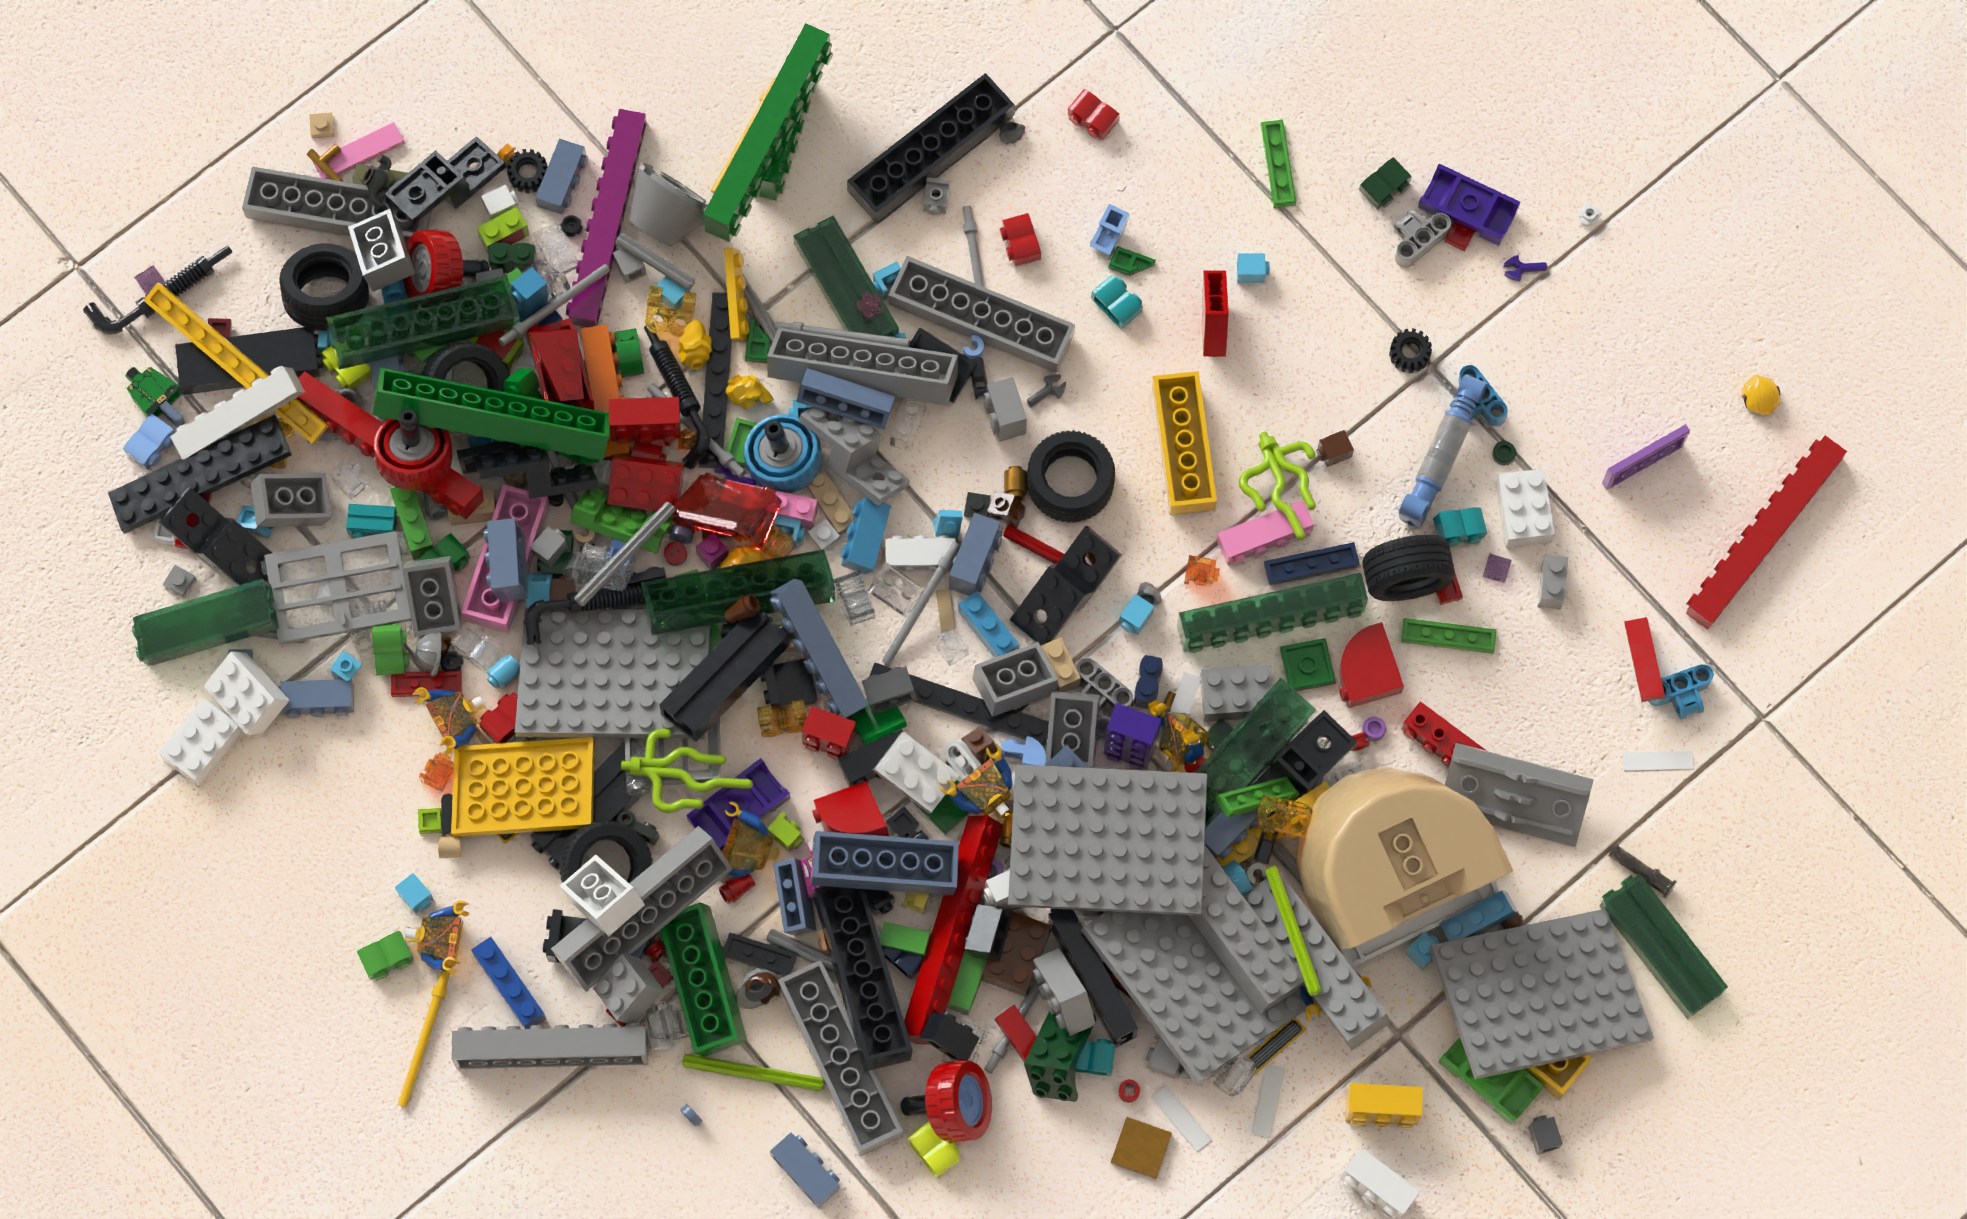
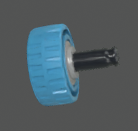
[744,414,823,493]

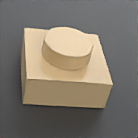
[309,112,334,138]

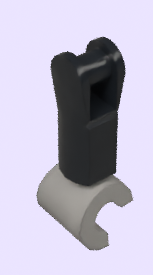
[1245,820,1280,885]

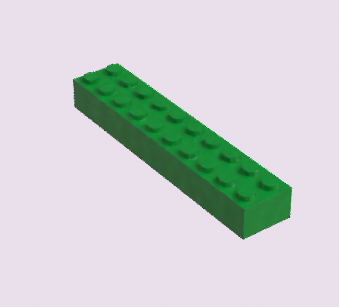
[703,23,833,242]
[372,368,609,460]

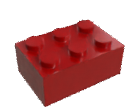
[609,397,681,444]
[607,454,685,514]

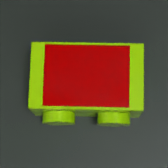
[477,207,530,254]
[470,320,525,371]

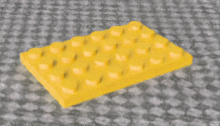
[451,737,595,837]

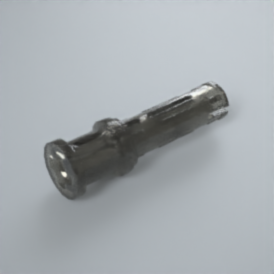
[1608,844,1678,899]

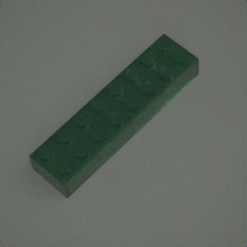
[327,275,519,370]
[641,549,835,635]
[1177,573,1368,653]
[1194,678,1317,828]

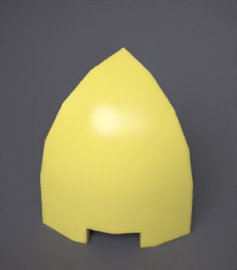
[902,892,931,914]

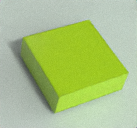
[418,808,442,834]

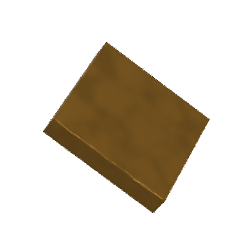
[1111,1117,1172,1179]

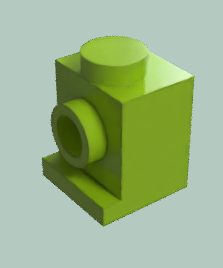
[768,811,805,852]

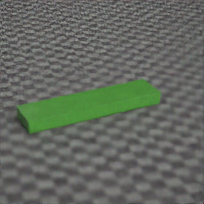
[1260,119,1296,208]
[1401,618,1497,654]
[1215,776,1299,818]

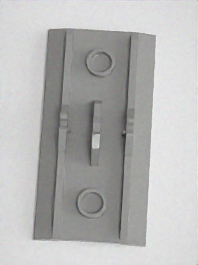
[1445,743,1594,847]

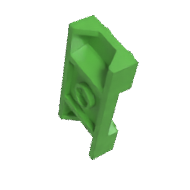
[570,488,675,554]
[1438,1037,1544,1125]

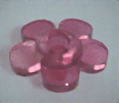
[856,292,882,318]

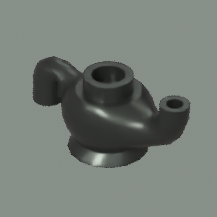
[362,154,392,209]

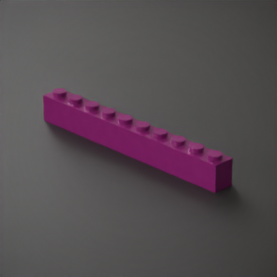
[566,109,647,327]

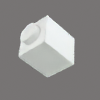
[481,185,519,220]

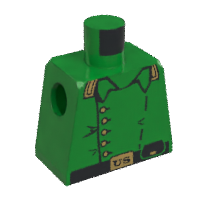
[125,367,182,418]

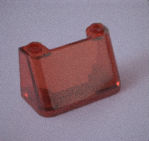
[669,473,782,551]

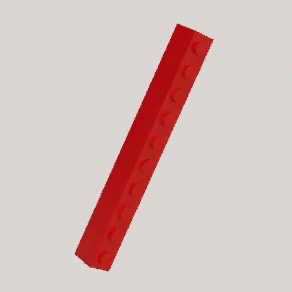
[296,372,484,520]
[1686,435,1847,630]
[904,815,1003,1045]

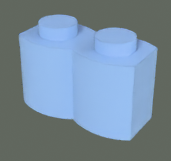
[123,414,175,469]

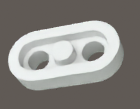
[944,740,983,783]

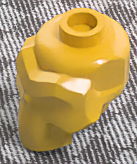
[678,320,712,370]
[725,374,774,410]
[717,543,766,579]

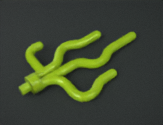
[1238,432,1316,540]
[621,729,753,814]

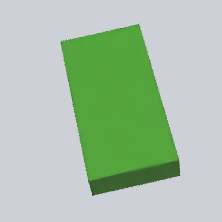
[726,418,758,468]
[879,921,931,957]

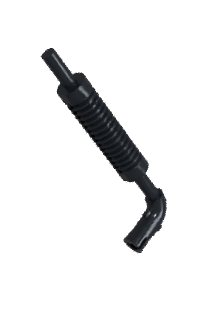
[83,245,233,335]
[644,324,711,469]
[523,584,678,645]

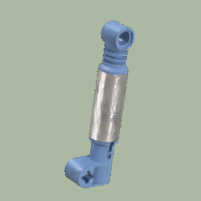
[1399,374,1487,529]

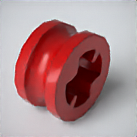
[1351,732,1370,751]
[645,939,666,963]
[1118,1079,1140,1103]

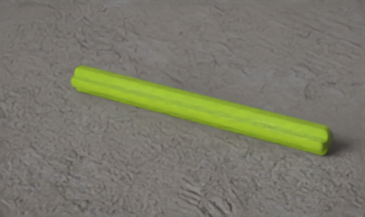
[1265,866,1322,996]
[682,1054,824,1091]

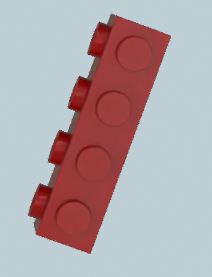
[1401,701,1487,768]

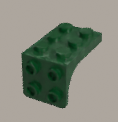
[1024,1011,1097,1102]

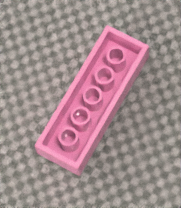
[461,484,550,633]

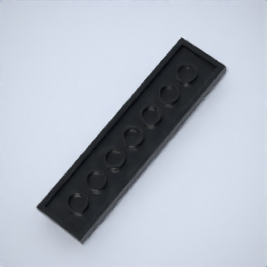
[108,414,292,534]

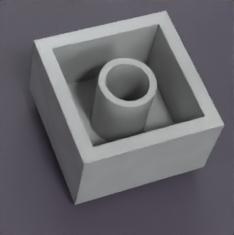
[983,377,1027,441]
[593,953,664,1024]

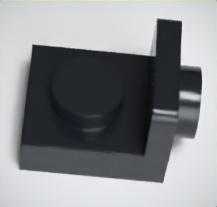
[864,889,895,916]

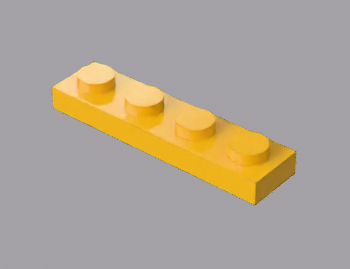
[724,247,749,342]

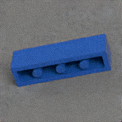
[471,936,546,1029]

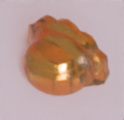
[676,429,697,451]

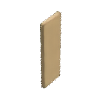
[936,589,955,633]

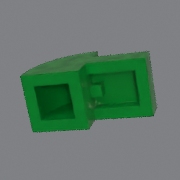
[614,328,645,377]

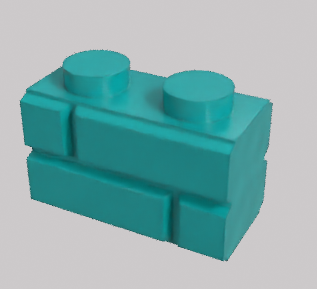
[346,504,398,539]

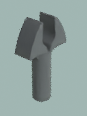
[1027,374,1066,407]

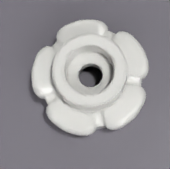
[1578,204,1600,226]

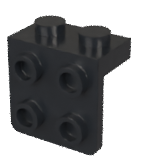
[760,658,817,712]
[543,909,587,963]

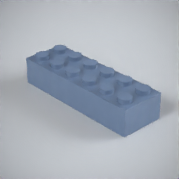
[770,579,869,718]
[811,831,959,896]

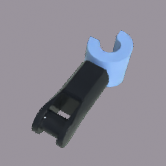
[963,335,988,400]

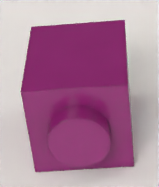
[695,532,729,572]

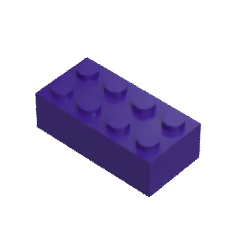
[1103,703,1161,770]

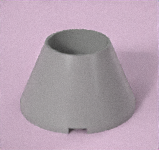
[629,162,708,247]

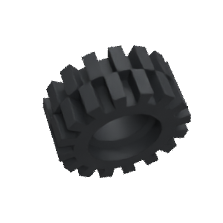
[507,149,548,193]
[1389,328,1432,373]

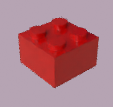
[801,706,857,760]

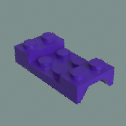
[1418,163,1521,246]
[686,758,791,852]

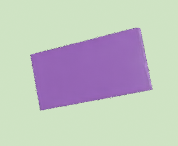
[1602,424,1690,490]

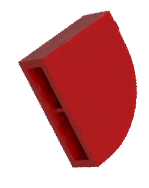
[1202,270,1229,357]
[1339,622,1404,708]
[812,781,890,837]

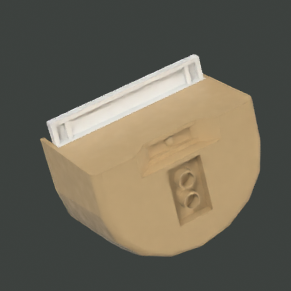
[1296,767,1513,967]

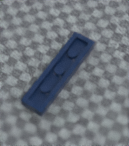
[1263,542,1360,585]

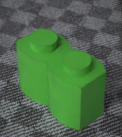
[372,624,410,676]
[356,931,414,981]

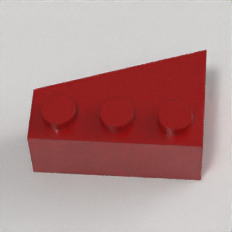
[528,329,584,401]

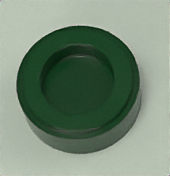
[1492,441,1516,465]

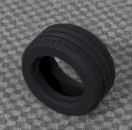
[279,243,369,331]
[421,343,510,392]
[1027,430,1115,523]
[1362,535,1455,601]
[559,821,653,883]

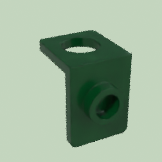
[1200,719,1237,756]

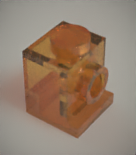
[1184,555,1220,586]
[419,752,454,792]

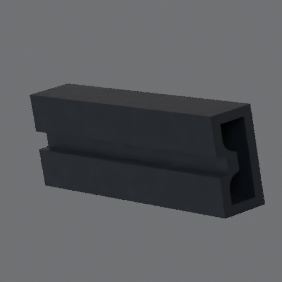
[175,327,323,395]
[659,612,790,742]
[530,738,651,871]
[1047,909,1138,1049]

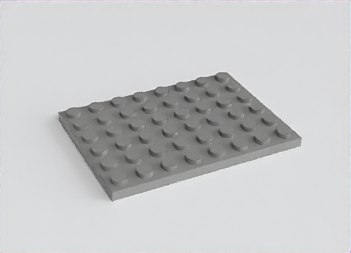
[515,608,712,739]
[1008,764,1207,916]
[1429,909,1654,1080]
[1081,911,1307,1084]

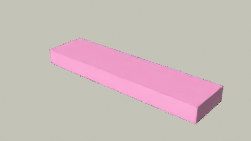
[313,122,405,179]

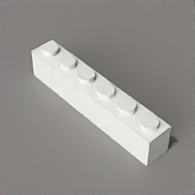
[170,366,305,459]

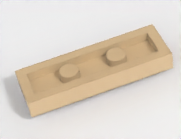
[807,466,854,535]

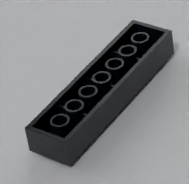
[847,73,1015,223]
[814,886,913,1072]

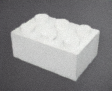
[1495,469,1555,548]
[203,652,290,735]
[158,698,244,787]
[872,732,960,814]
[560,855,645,937]
[1340,1147,1420,1219]

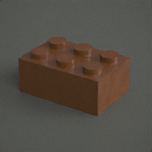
[981,909,1052,997]

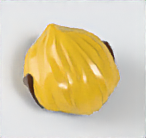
[1741,375,1781,415]

